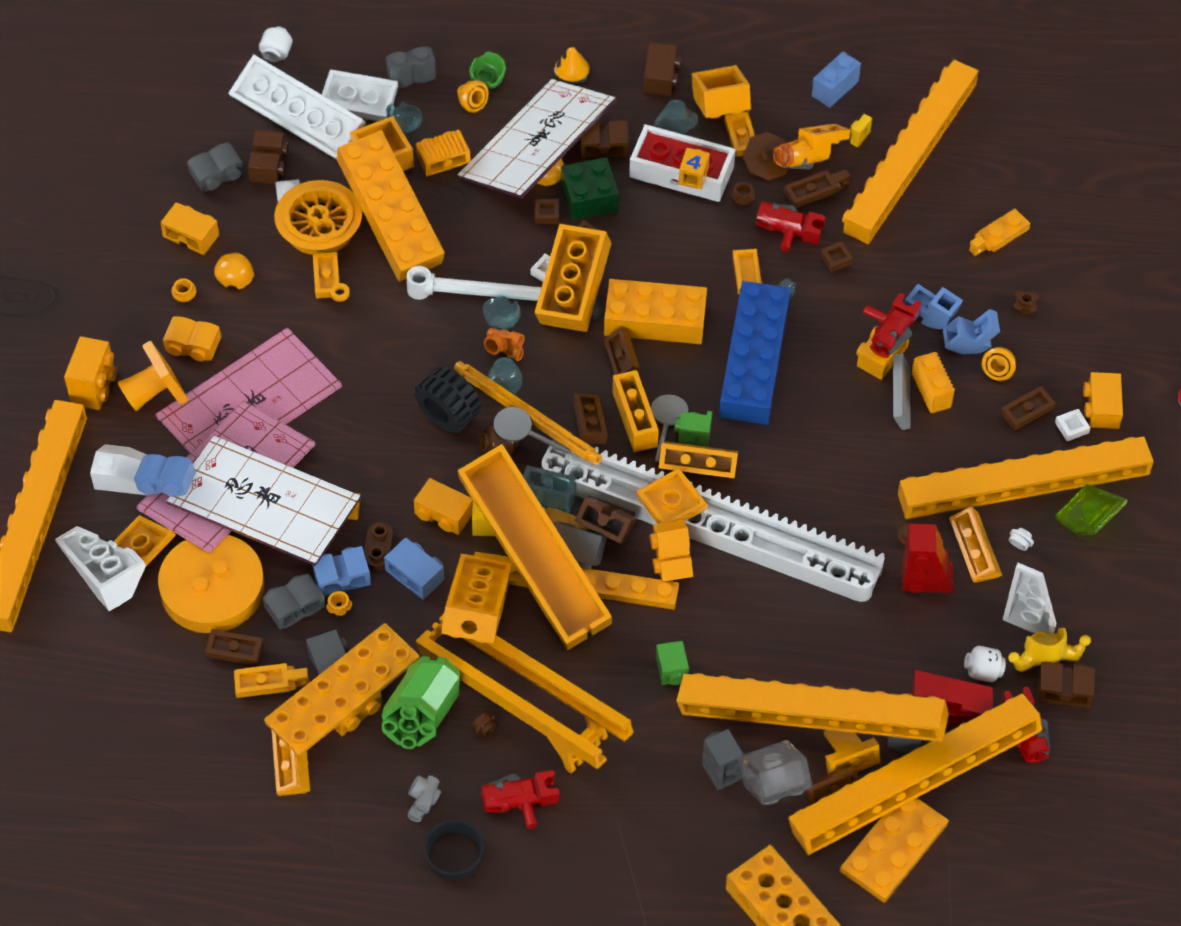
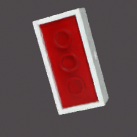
[629,124,735,202]

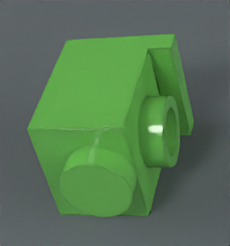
[674,411,712,446]

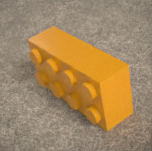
[535,224,611,332]
[604,279,707,344]

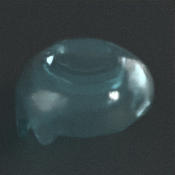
[385,102,422,134]
[482,296,522,329]

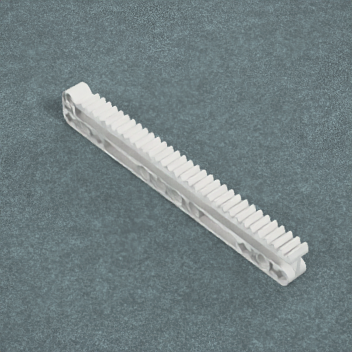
[541,439,884,602]

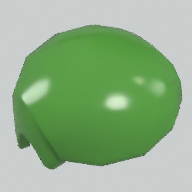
[469,52,506,89]

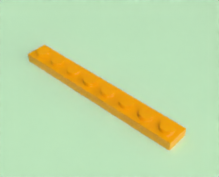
[474,552,679,610]

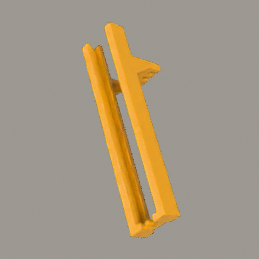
[415,614,633,773]

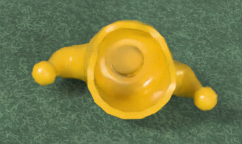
[1008,628,1091,672]

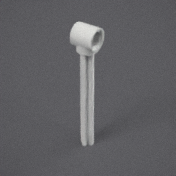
[407,266,542,301]

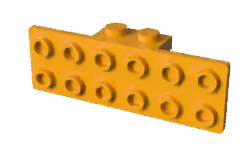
[265,623,419,756]

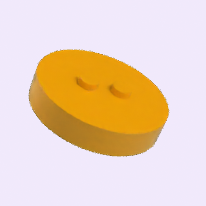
[158,535,265,633]

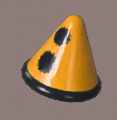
[553,47,591,86]

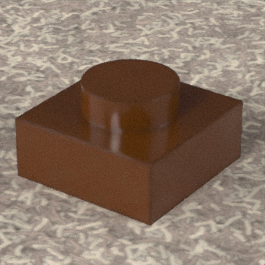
[535,199,559,224]
[820,241,853,273]

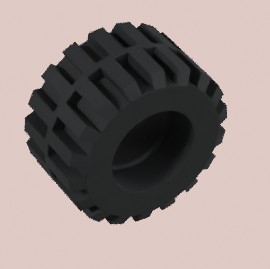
[414,366,481,434]

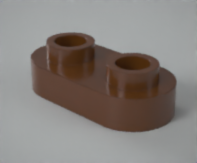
[364,522,393,571]

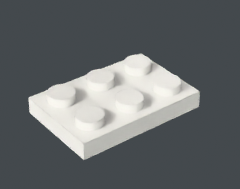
[322,70,398,121]

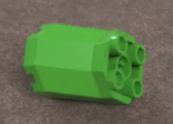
[382,656,460,749]

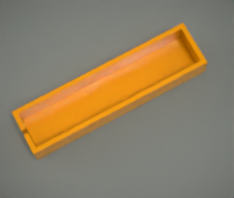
[457,444,612,651]

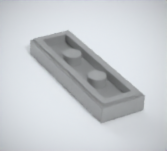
[893,354,911,430]

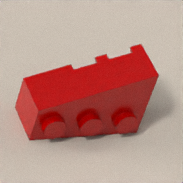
[902,523,954,593]
[910,670,993,727]

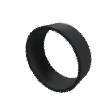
[424,819,484,880]

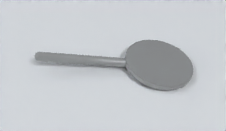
[651,395,688,462]
[494,407,572,454]

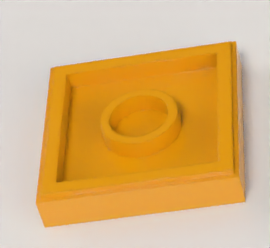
[636,468,708,524]

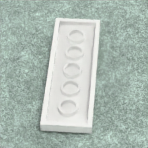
[228,55,366,160]

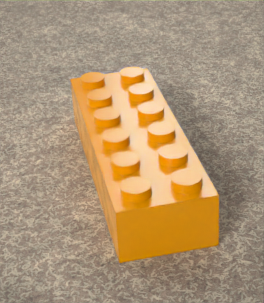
[337,130,445,282]

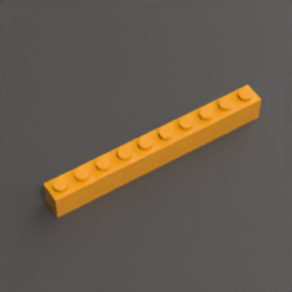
[842,60,979,245]
[0,400,87,633]
[898,436,1154,519]
[677,673,949,742]
[789,693,1042,855]

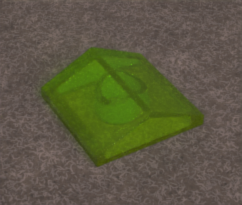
[1055,484,1128,536]

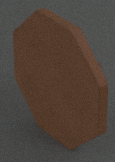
[742,132,788,181]

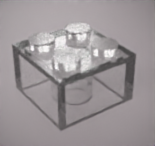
[740,740,813,805]

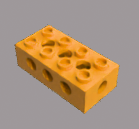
[441,554,512,644]
[726,845,841,926]

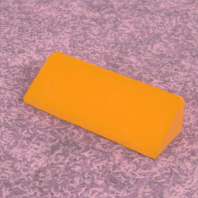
[949,506,1002,583]
[272,730,310,796]

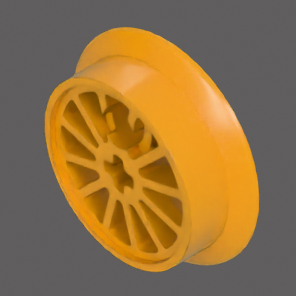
[275,180,362,255]

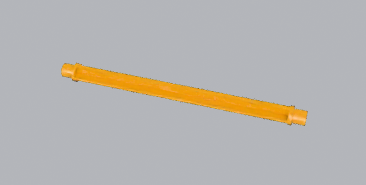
[454,361,602,465]

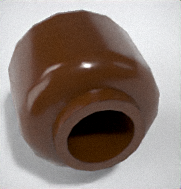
[479,425,519,456]

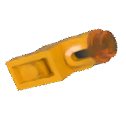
[773,124,850,169]

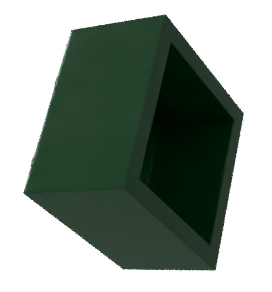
[561,157,619,221]

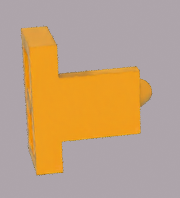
[824,730,881,775]

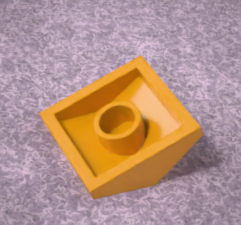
[114,515,176,566]

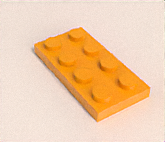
[840,798,949,903]

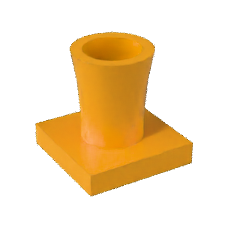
[118,340,189,412]

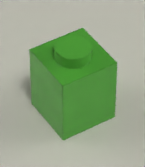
[656,641,689,685]

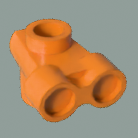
[484,328,525,361]

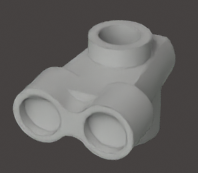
[408,775,441,822]

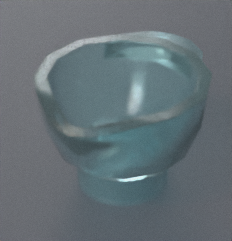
[655,100,698,134]
[488,357,523,394]

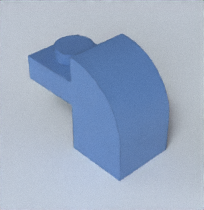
[904,284,963,329]
[942,309,1000,354]

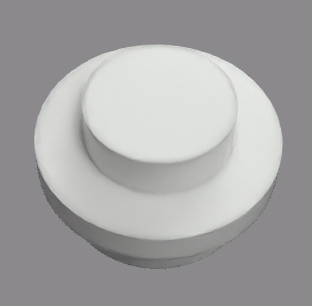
[1009,528,1034,551]

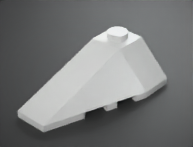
[90,444,152,496]
[55,526,146,611]
[1003,563,1057,633]

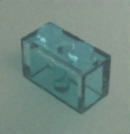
[523,465,576,514]

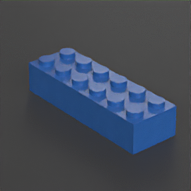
[719,281,791,425]

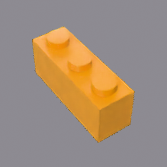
[612,370,659,453]
[659,441,738,478]

